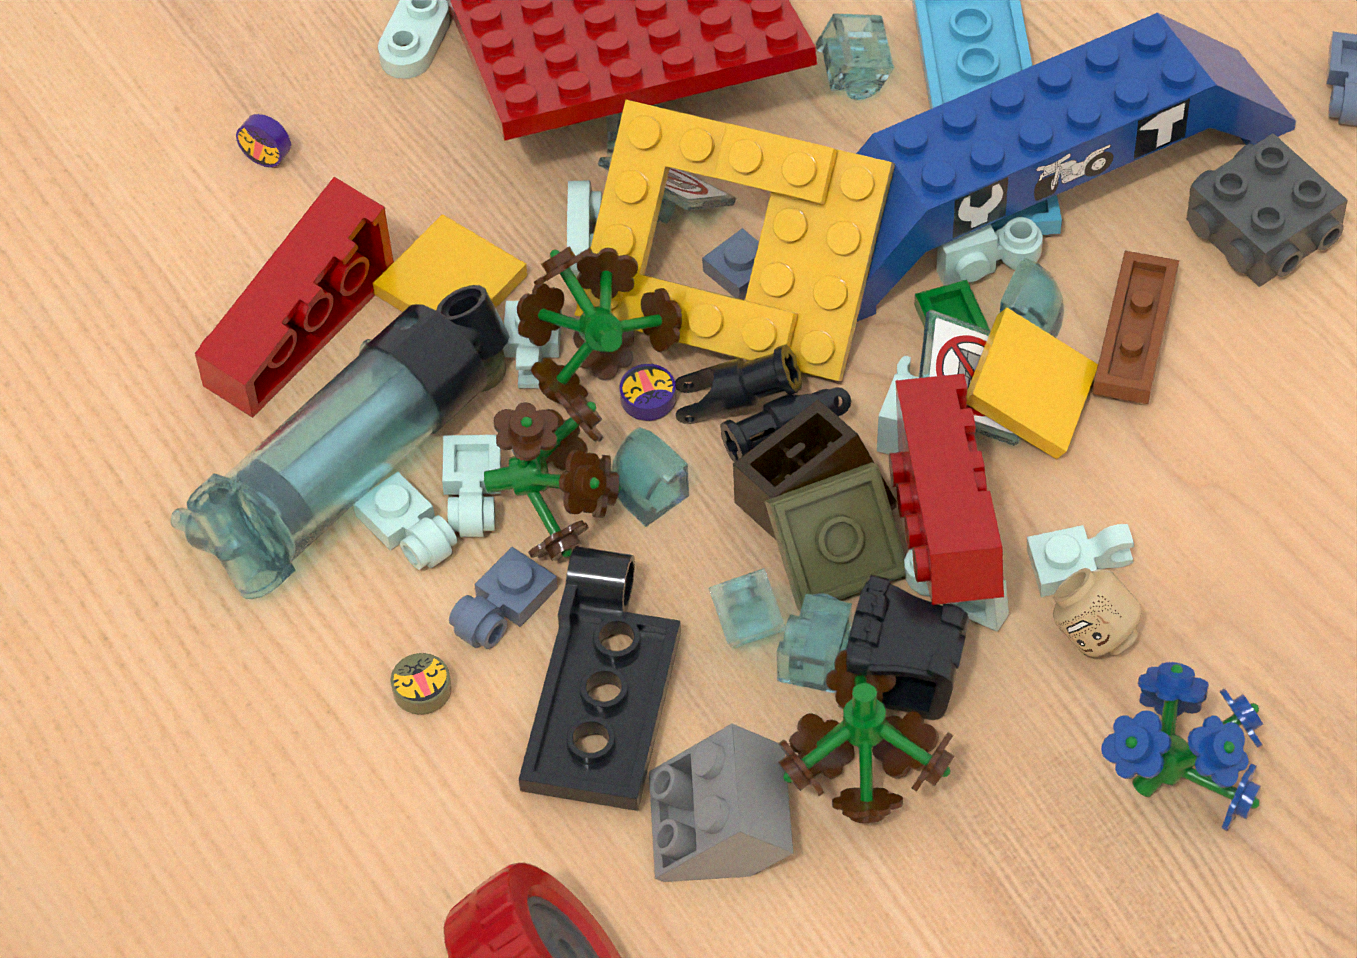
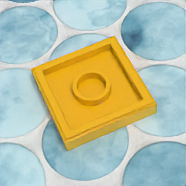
[373,214,528,312]
[966,307,1098,459]

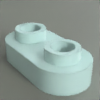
[378,0,450,79]
[567,180,602,277]

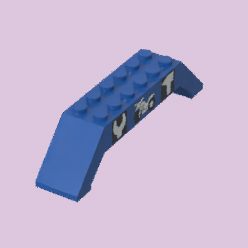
[856,12,1296,322]

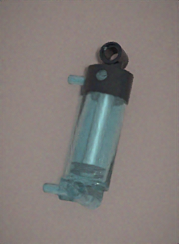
[171,285,509,599]

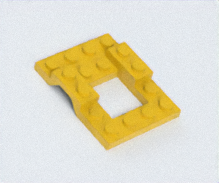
[575,100,895,381]

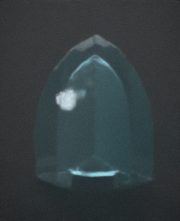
[1000,258,1065,338]
[611,427,689,527]

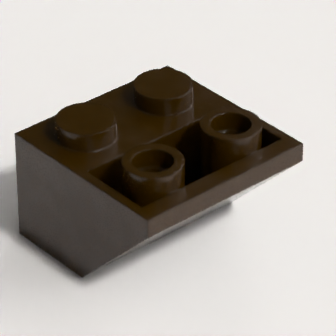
[733,399,897,540]

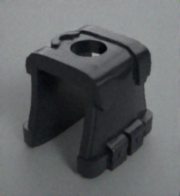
[838,574,969,720]

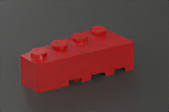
[195,177,394,418]
[889,373,1004,605]

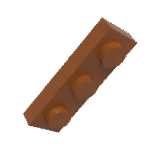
[1093,251,1179,404]

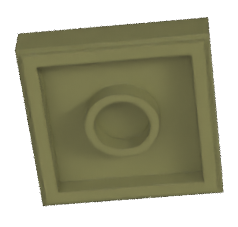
[765,462,909,613]

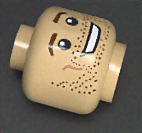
[1053,568,1142,657]

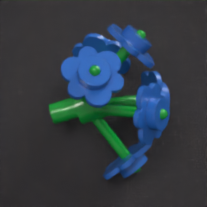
[1101,662,1263,831]

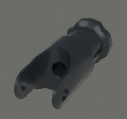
[675,344,802,424]
[720,387,851,463]

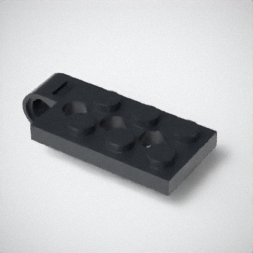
[518,546,681,811]

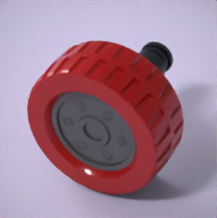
[443,863,621,958]

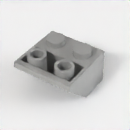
[649,723,793,882]

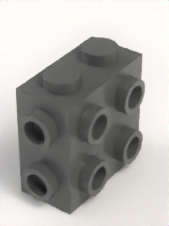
[1186,133,1348,287]

